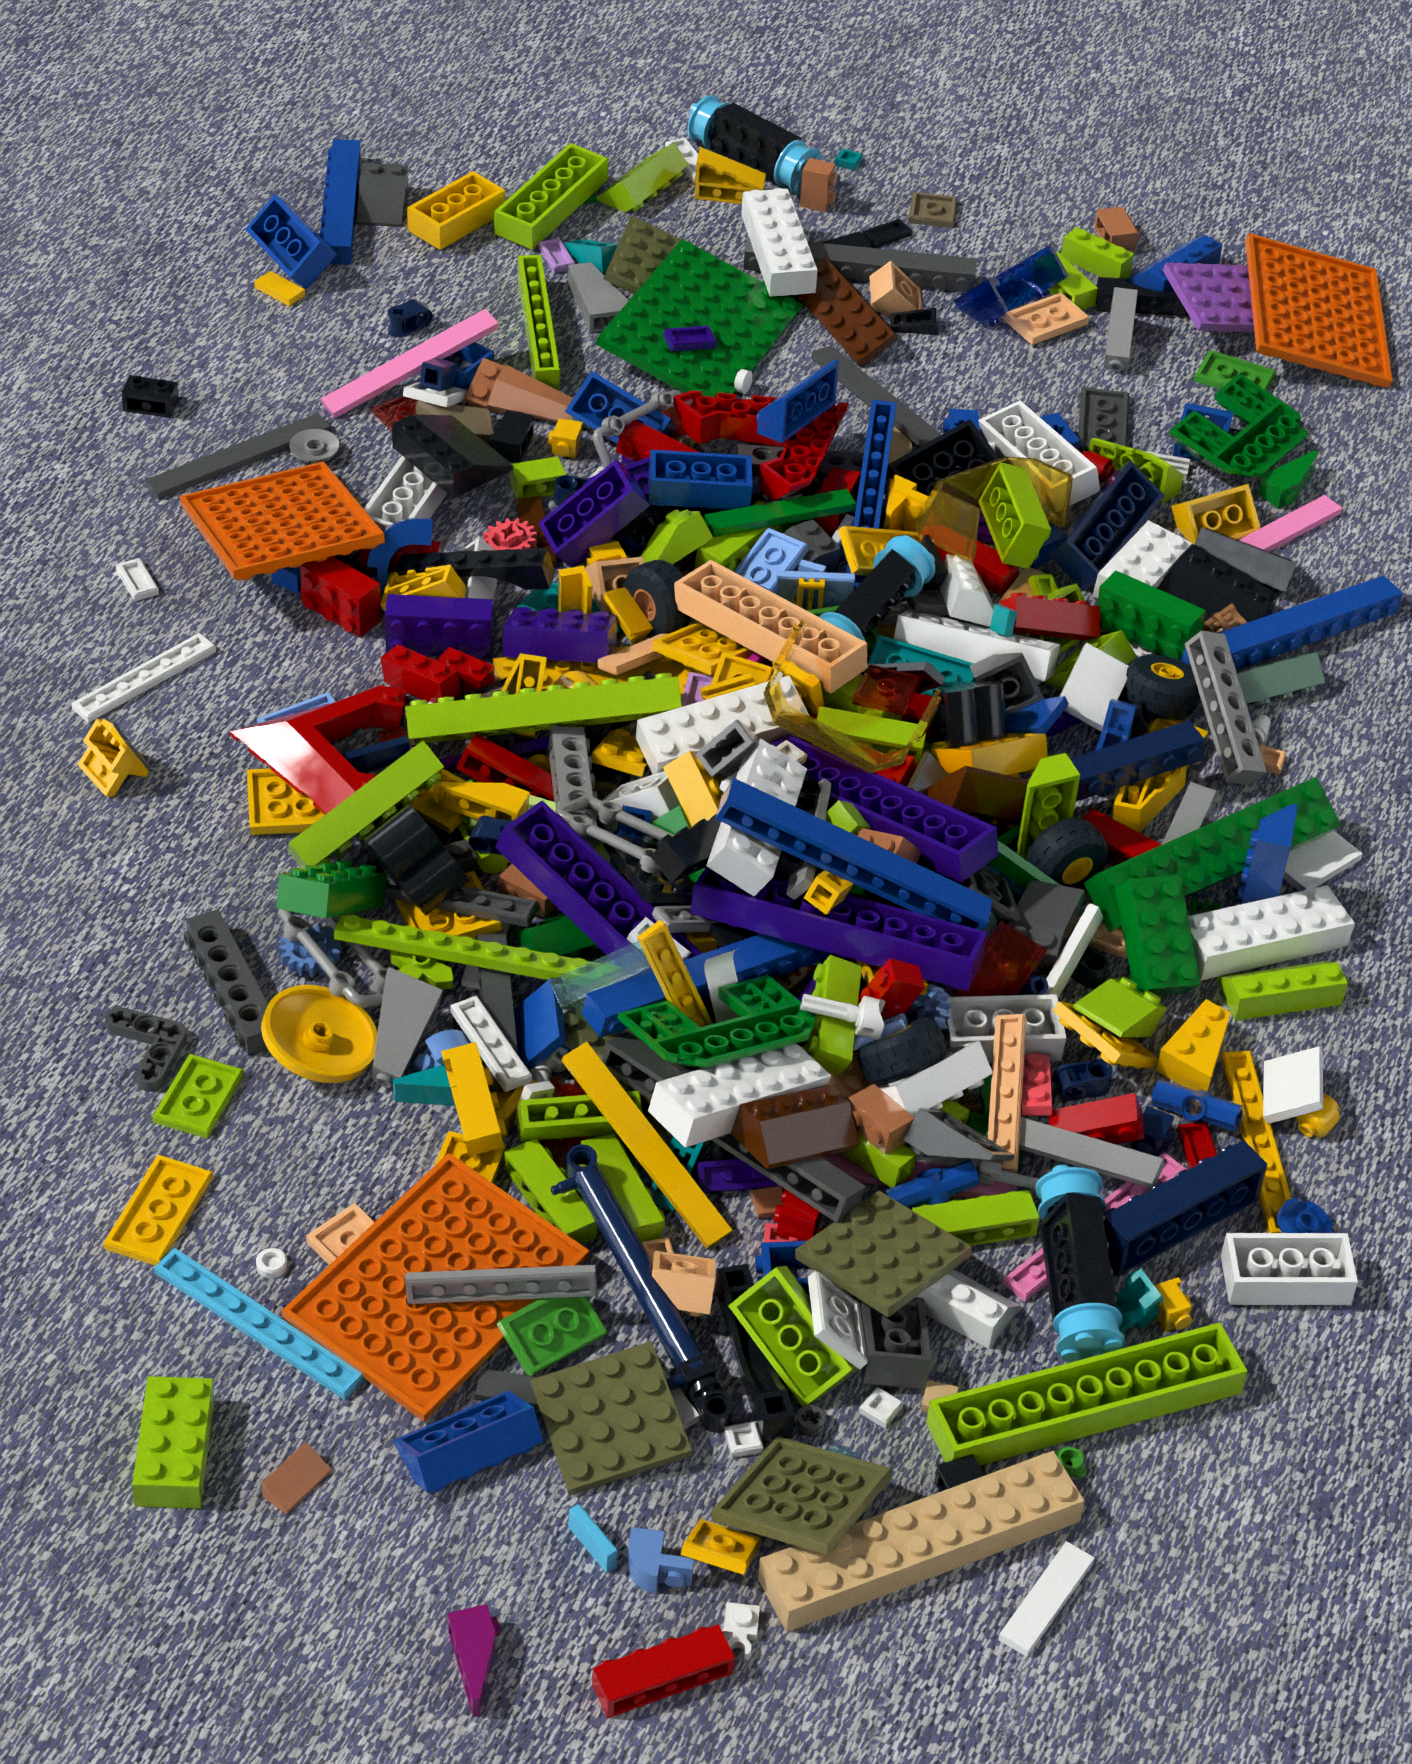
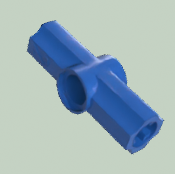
[1151,1079,1244,1131]
[885,1159,980,1210]

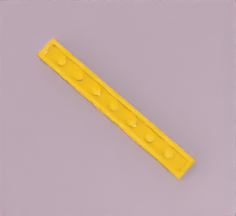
[561,1041,732,1249]
[1221,1051,1292,1233]

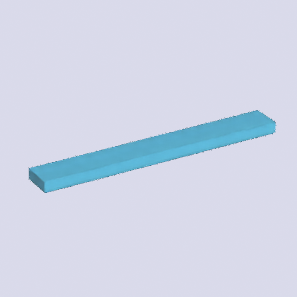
[154,1248,366,1400]

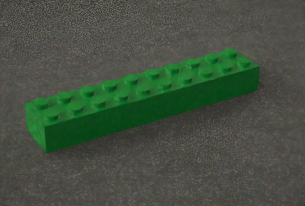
[1084,776,1342,933]

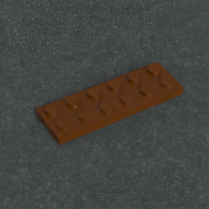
[796,256,898,367]

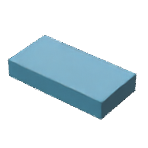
[568,1504,617,1573]

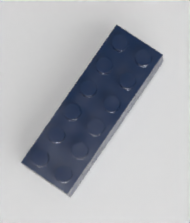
[1049,460,1165,591]
[1104,1140,1267,1277]

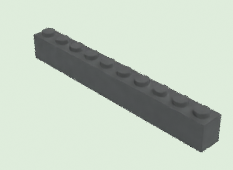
[743,236,977,293]
[601,1031,866,1223]

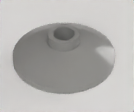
[290,429,339,462]

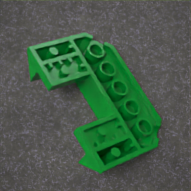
[1169,373,1307,477]
[617,975,817,1068]

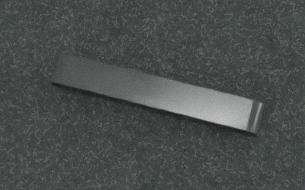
[476,934,518,1092]

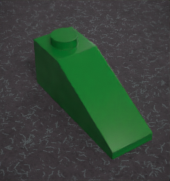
[1258,450,1318,509]

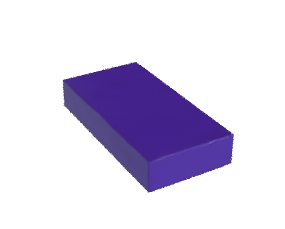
[663,325,717,352]

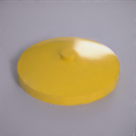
[261,985,377,1083]

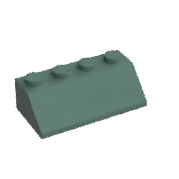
[1236,652,1325,708]

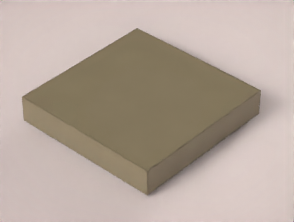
[908,192,957,228]

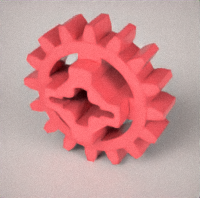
[483,518,538,550]

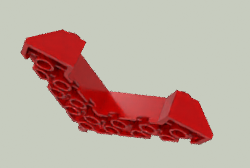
[673,391,849,501]
[230,685,408,831]

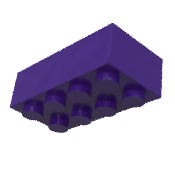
[539,459,650,568]
[385,594,493,659]
[503,607,617,663]

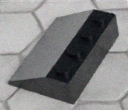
[392,414,514,499]
[886,419,1003,522]
[1158,544,1279,623]

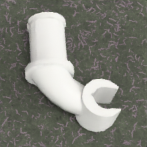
[529,1047,568,1098]

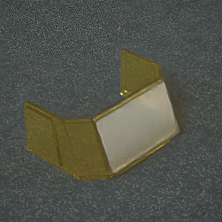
[916,457,1073,562]
[763,620,941,773]

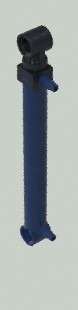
[551,1144,734,1433]

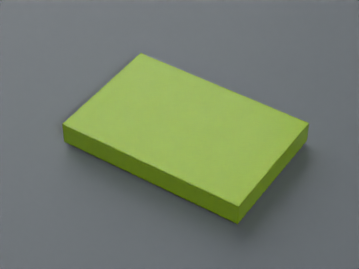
[152,1054,244,1139]

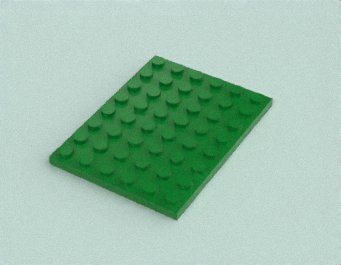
[595,239,803,397]

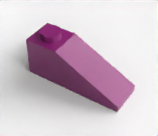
[447,1604,500,1717]

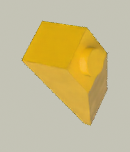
[438,782,530,820]

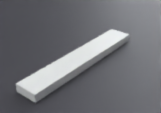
[71,633,216,723]

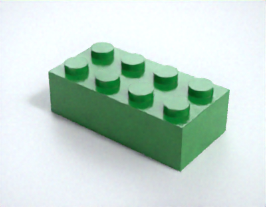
[1097,570,1206,661]
[276,860,387,918]
[1115,875,1201,996]

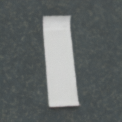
[704,949,740,1023]

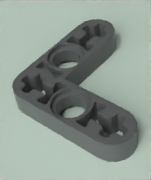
[105,1007,187,1092]

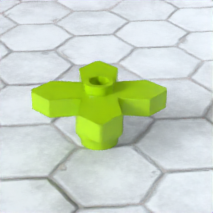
[390,950,453,990]

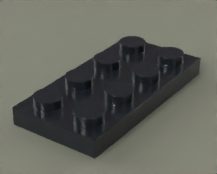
[603,834,693,905]

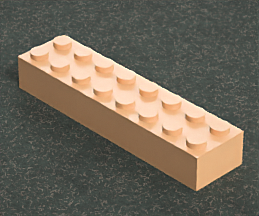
[674,560,867,693]

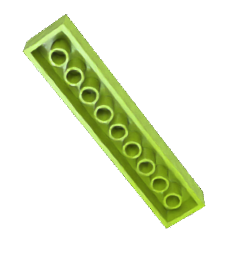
[405,673,682,745]
[926,1322,1248,1465]

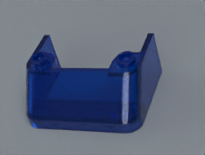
[953,244,1069,327]

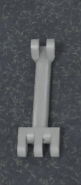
[976,1160,1039,1190]

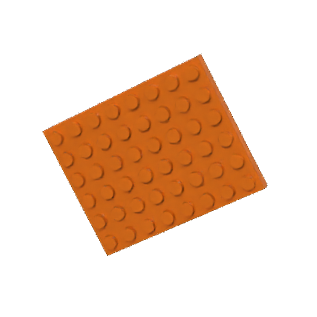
[1245,233,1392,388]
[179,461,385,580]
[281,1153,589,1422]

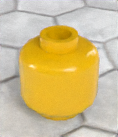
[1296,1094,1340,1138]

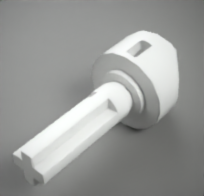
[800,994,886,1039]

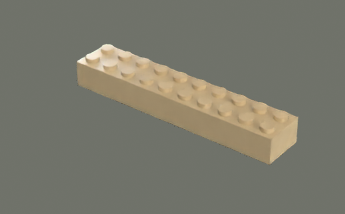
[758,1451,1085,1632]

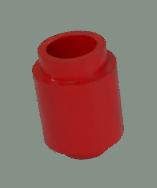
[1081,451,1115,482]

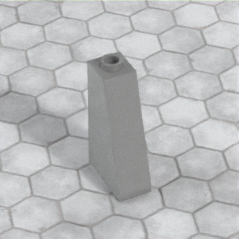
[568,262,629,333]
[1104,287,1138,372]
[695,719,759,777]
[1162,782,1216,845]
[371,967,443,1088]

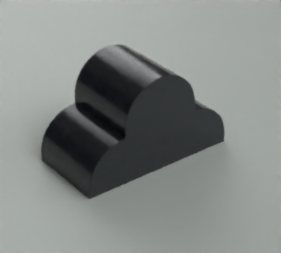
[932,681,1008,747]
[360,804,470,916]

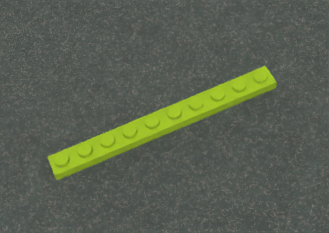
[334,915,624,990]

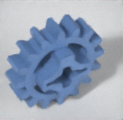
[279,923,342,977]
[904,983,951,1030]

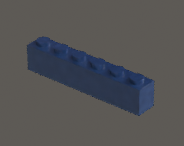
[1070,720,1205,801]

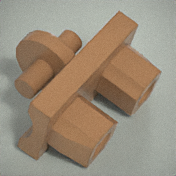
[1203,604,1247,633]

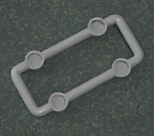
[593,390,697,468]
[555,796,675,873]
[278,909,388,1007]

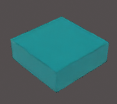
[834,148,863,171]
[990,604,1017,637]

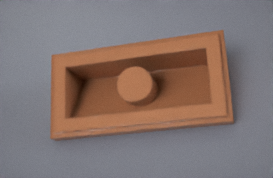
[262,1442,331,1514]

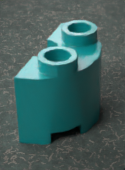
[1114,1268,1164,1335]

